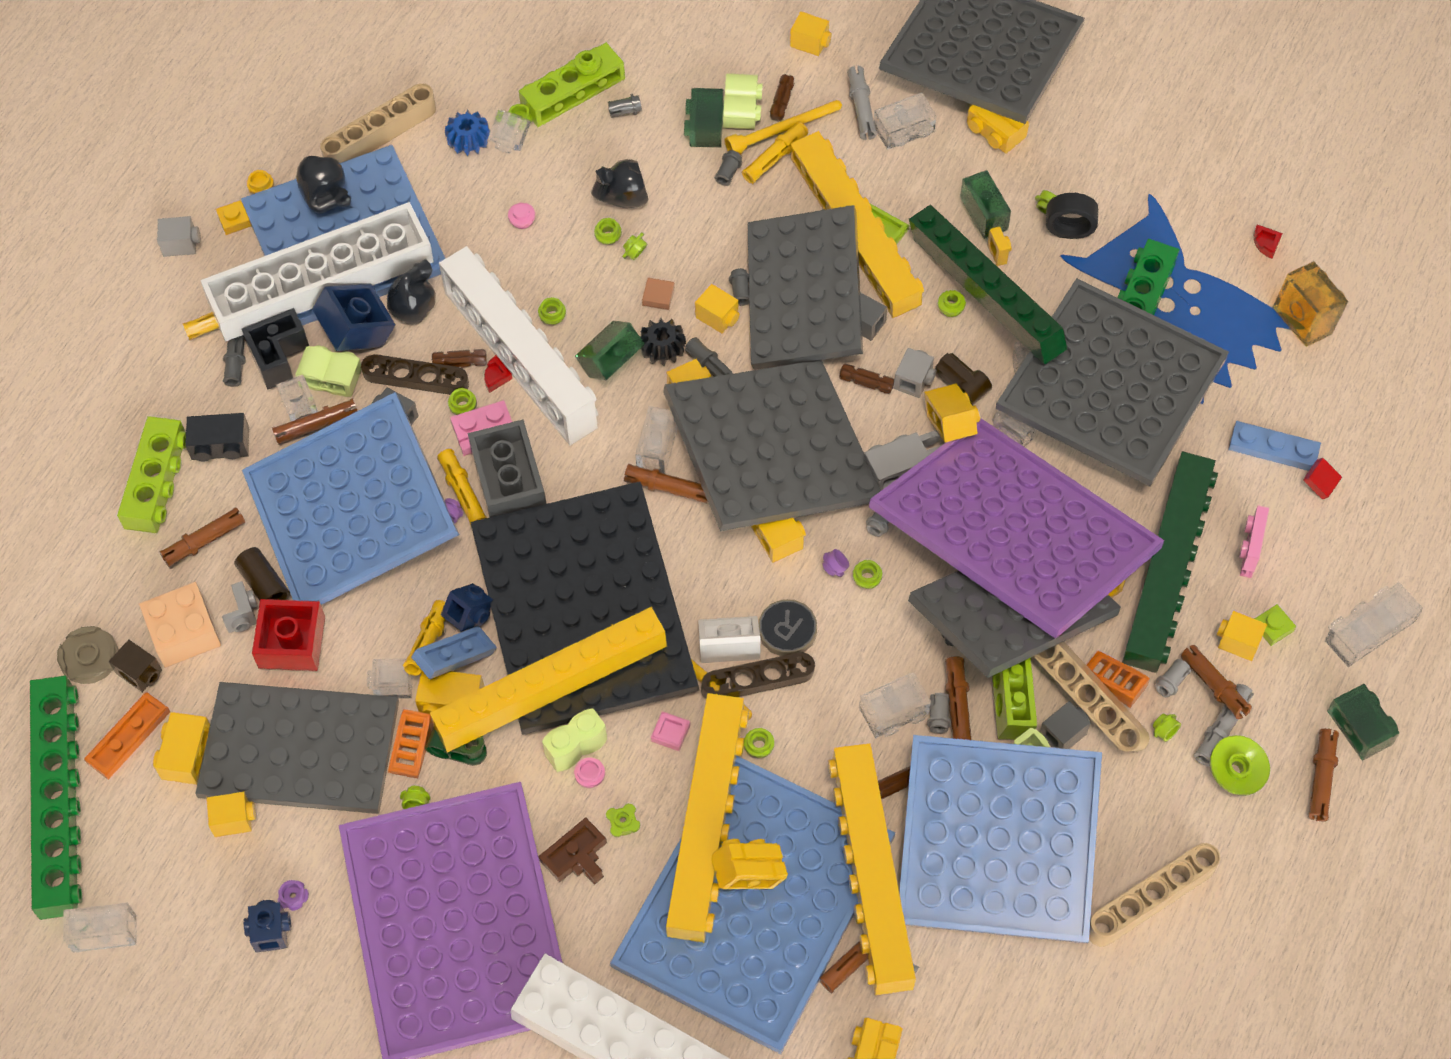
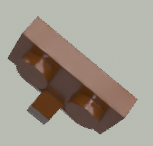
[538,817,607,885]

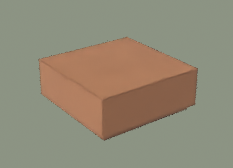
[642,278,675,310]

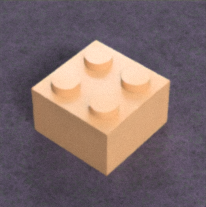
[139,582,221,668]

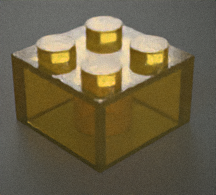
[1273,261,1349,347]

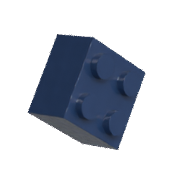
[312,284,396,351]

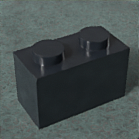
[186,413,249,462]

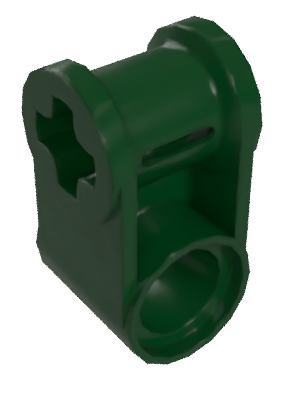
[425,727,487,766]

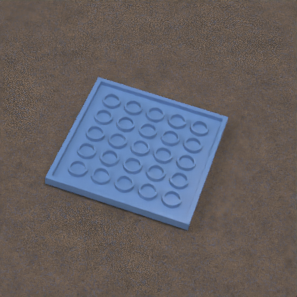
[241,145,446,326]
[242,392,459,605]
[899,735,1102,943]

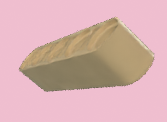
[320,83,436,163]
[1034,641,1150,752]
[1089,843,1220,947]

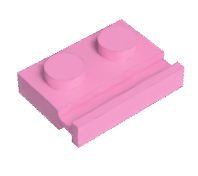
[450,400,512,456]
[1239,505,1269,578]

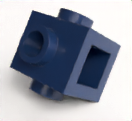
[441,583,494,632]
[243,900,292,953]

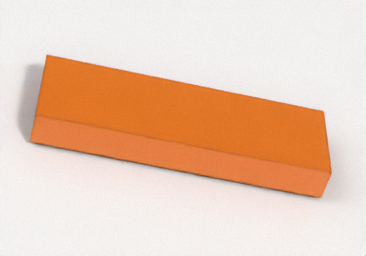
[84,692,170,780]

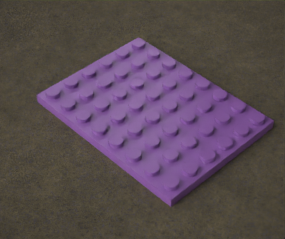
[869,418,1164,639]
[339,781,562,1059]

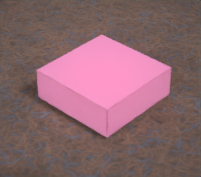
[651,711,690,751]

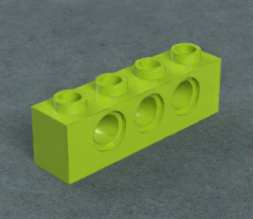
[518,42,625,127]
[117,416,186,534]
[992,657,1037,740]

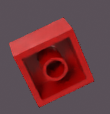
[252,599,325,671]

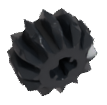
[638,317,686,366]

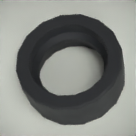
[1046,193,1099,239]

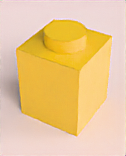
[790,11,832,56]
[695,284,740,334]
[1217,611,1267,661]
[207,792,256,837]

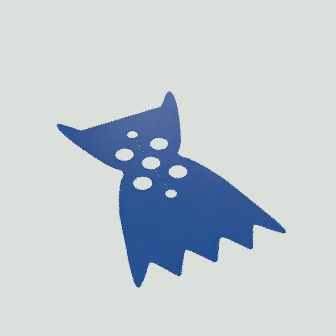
[1060,194,1304,404]

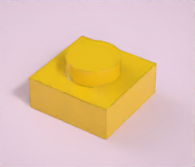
[215,200,251,235]
[987,226,1012,266]

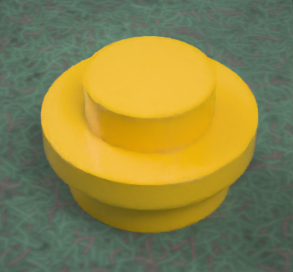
[247,170,274,194]

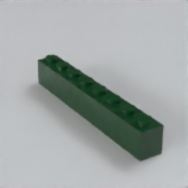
[909,204,1067,365]
[1122,451,1218,673]

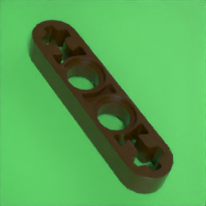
[361,354,469,395]
[701,652,815,698]

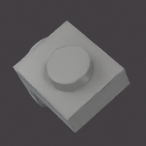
[222,581,258,633]

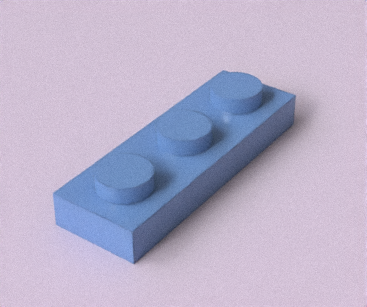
[1228,421,1321,471]
[411,626,497,679]

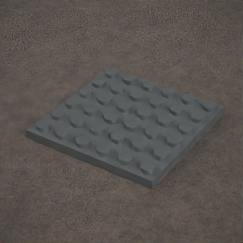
[879,0,1085,124]
[996,278,1229,487]
[663,360,881,531]

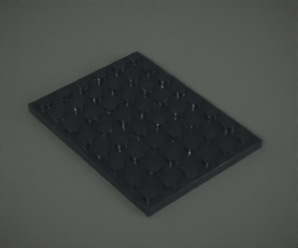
[471,481,699,735]

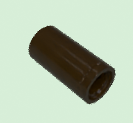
[234,547,290,601]

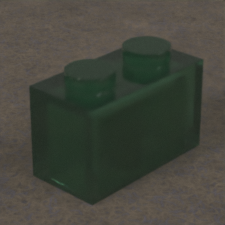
[684,88,724,148]
[960,170,1011,239]
[575,320,644,380]
[1327,684,1400,761]

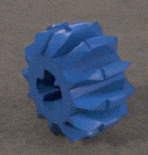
[445,109,491,156]

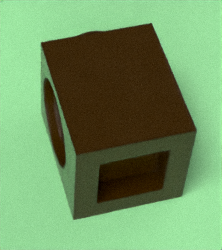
[109,639,162,693]

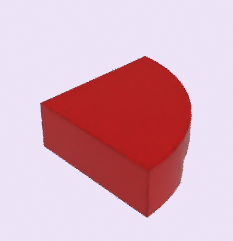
[1254,224,1283,259]
[484,355,513,393]

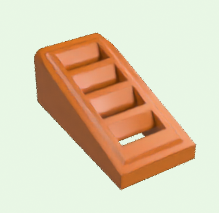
[1087,651,1150,708]
[388,709,434,779]

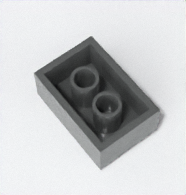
[467,419,546,517]

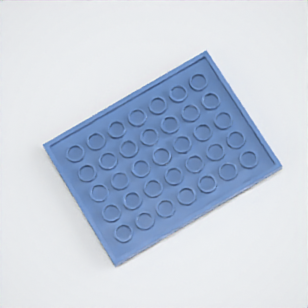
[610,756,895,1054]

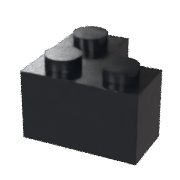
[241,308,309,390]

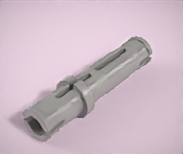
[847,66,877,140]
[1194,684,1254,766]

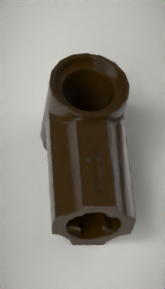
[935,353,992,406]

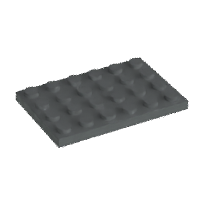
[747,205,863,370]
[908,571,1121,678]
[195,682,399,814]

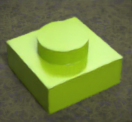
[1254,604,1296,646]

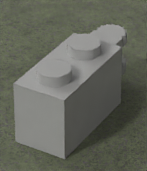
[864,431,941,491]

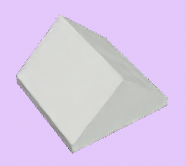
[698,616,760,663]

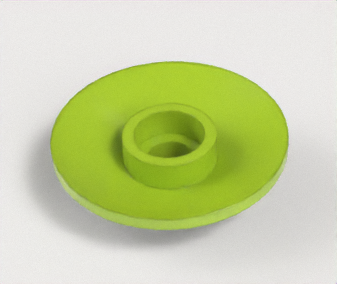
[1210,735,1270,796]

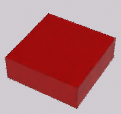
[1303,458,1342,499]

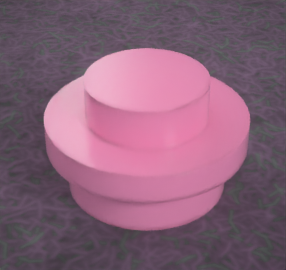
[508,203,535,229]
[574,757,605,788]

